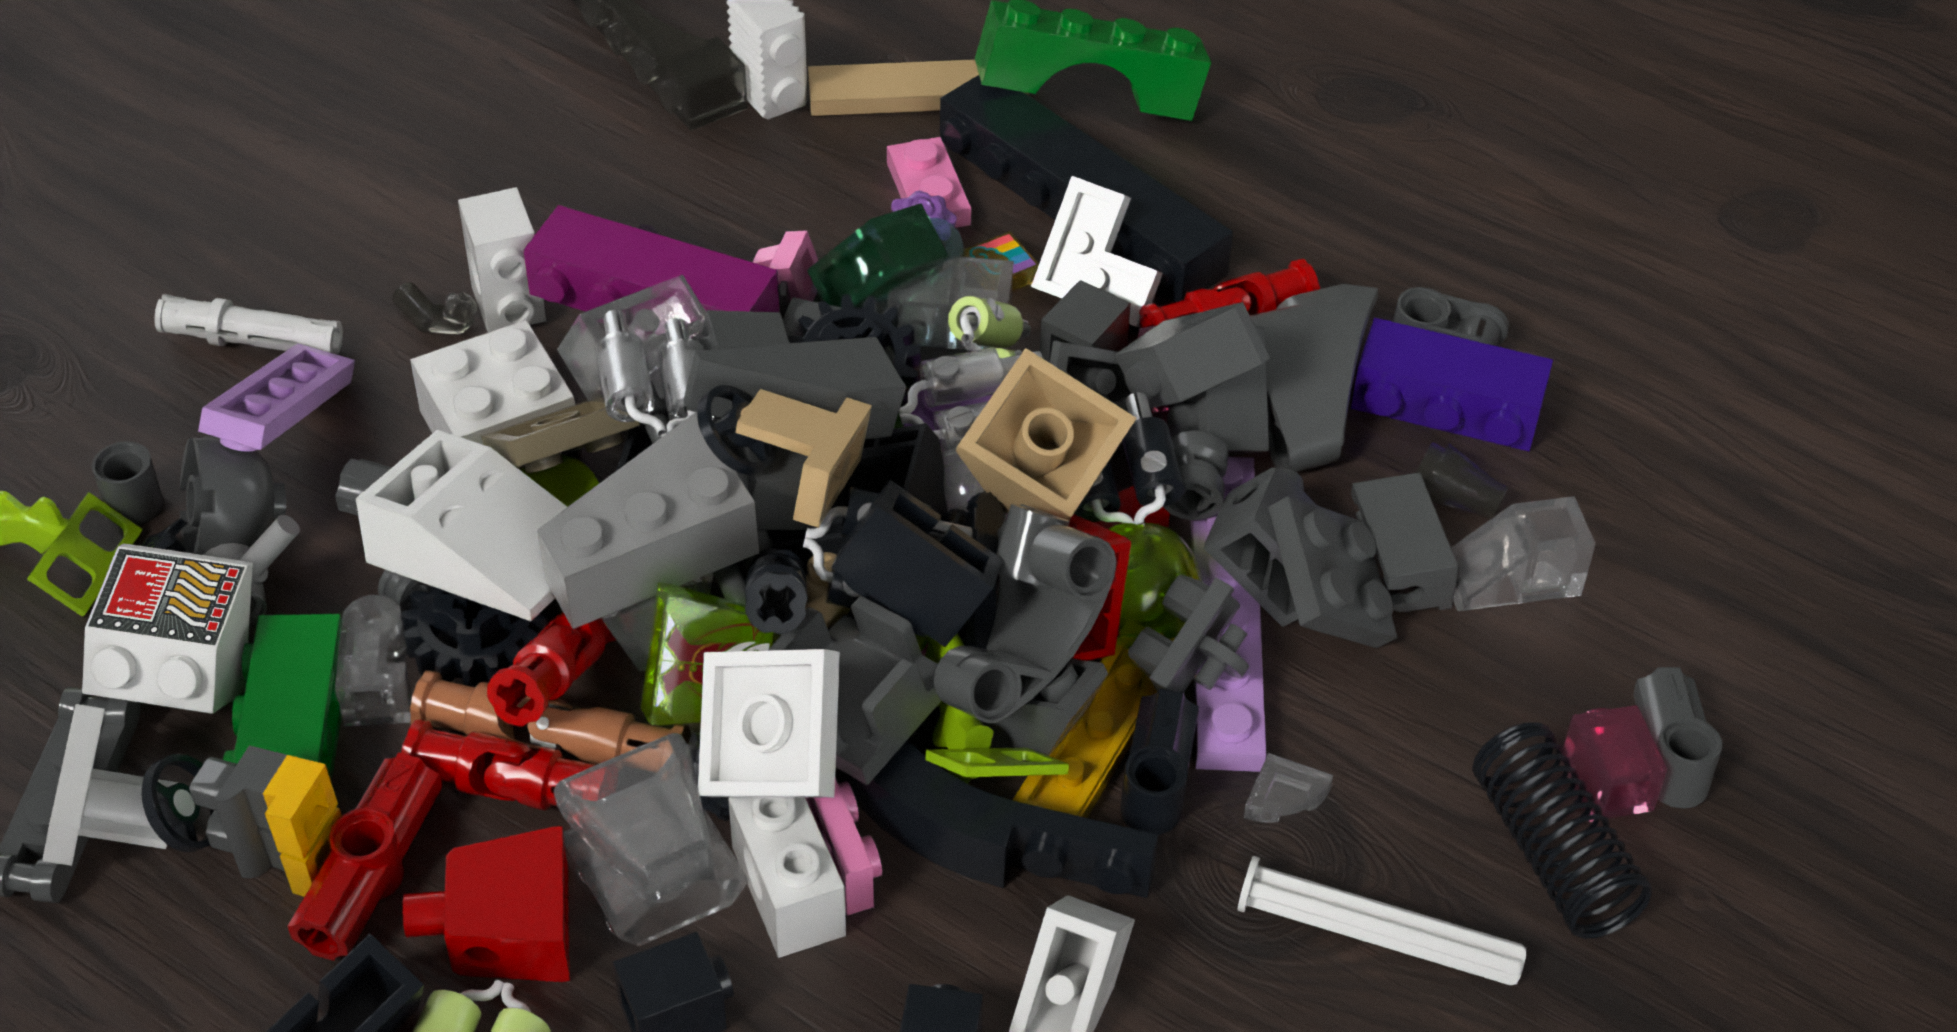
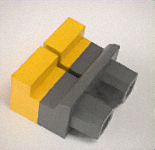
[189,745,342,897]

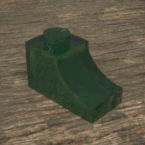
[807,203,949,308]

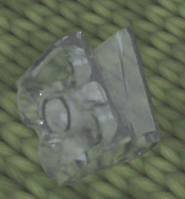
[554,733,749,946]

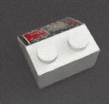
[82,543,253,714]

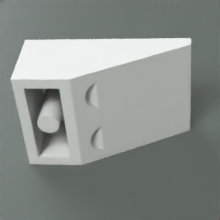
[356,430,567,621]

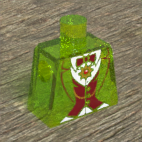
[641,582,774,725]

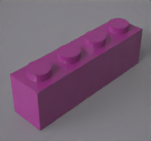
[524,205,779,342]

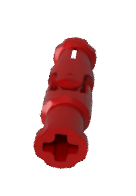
[1139,258,1320,336]
[487,609,628,726]
[401,719,619,823]

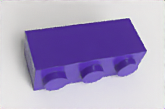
[1351,318,1553,452]

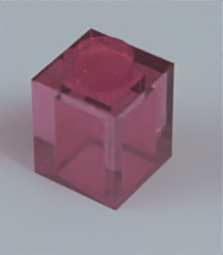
[1562,705,1668,822]

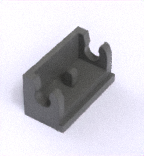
[1351,472,1458,612]

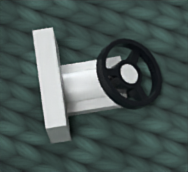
[42,704,214,866]

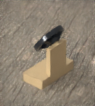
[697,385,872,528]

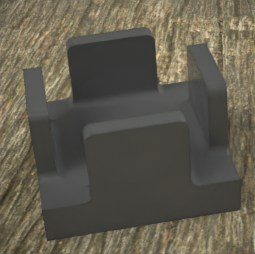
[768,596,941,785]

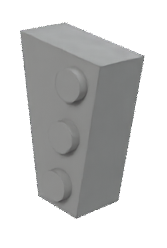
[537,412,759,629]

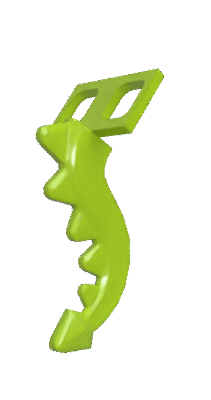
[0,491,143,617]
[915,632,1069,783]

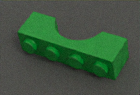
[975,0,1211,121]

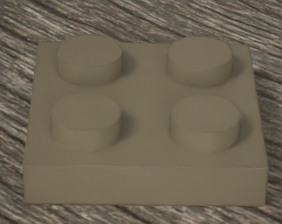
[481,397,640,473]

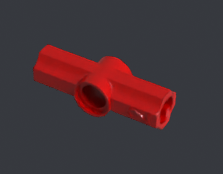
[288,752,442,961]

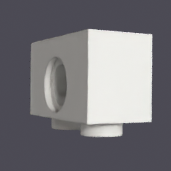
[458,187,546,333]
[728,797,846,958]

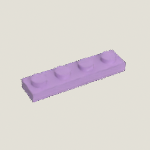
[198,343,355,452]

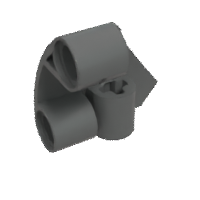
[1250,284,1379,472]
[934,504,1117,723]

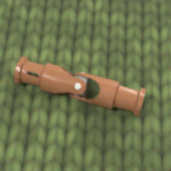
[410,670,690,786]

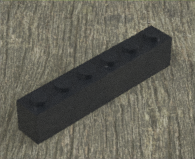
[940,75,1233,303]

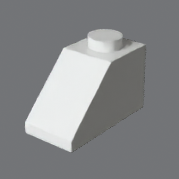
[1009,895,1135,1032]

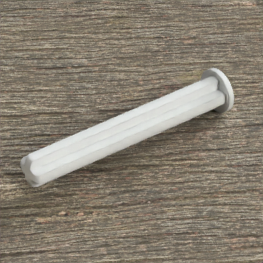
[1237,856,1526,985]

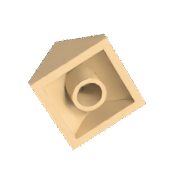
[956,348,1136,520]

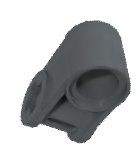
[1392,287,1509,346]

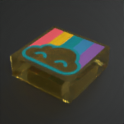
[960,231,1039,299]

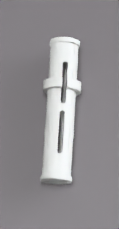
[155,294,343,354]

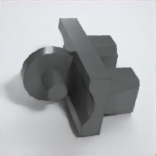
[1128,574,1249,693]

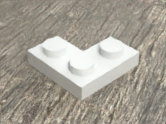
[1031,176,1163,327]

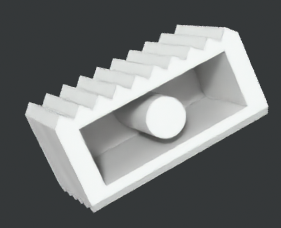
[726,0,808,120]

